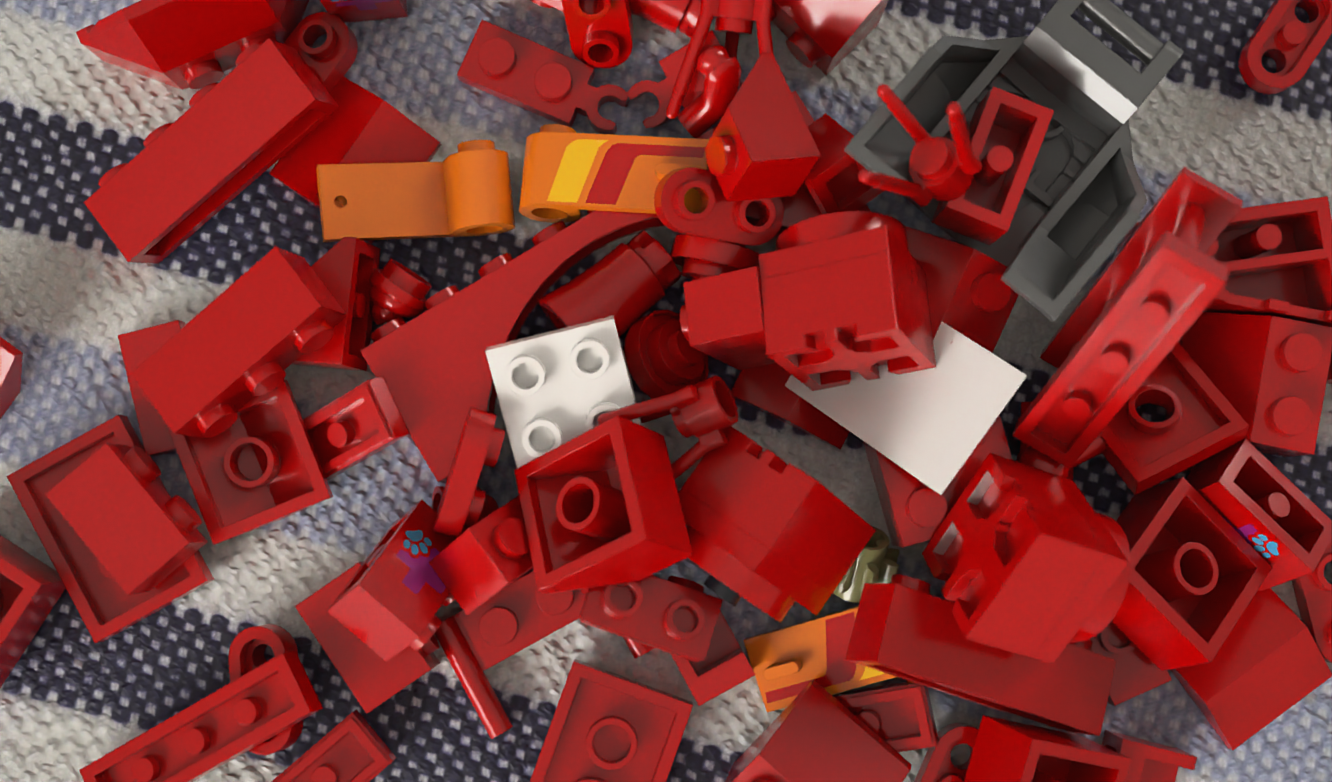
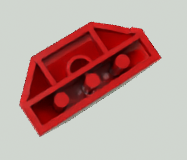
[76,0,309,90]

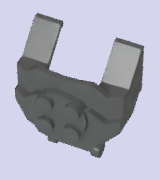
[844,0,1184,322]

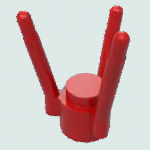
[666,0,774,119]
[858,84,982,207]
[597,375,739,480]

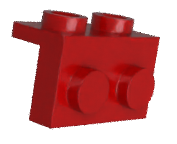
[579,575,723,662]

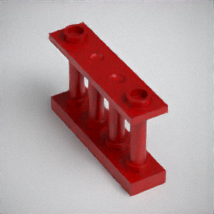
[1013,166,1243,469]

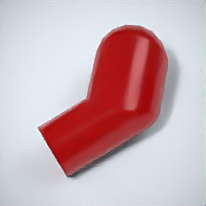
[677,45,742,139]

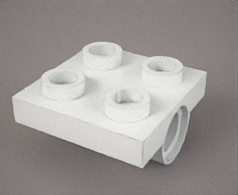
[485,315,642,469]

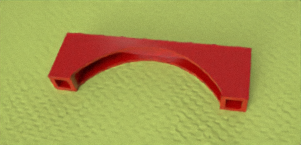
[360,90,871,483]

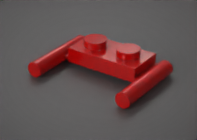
[435,571,654,739]

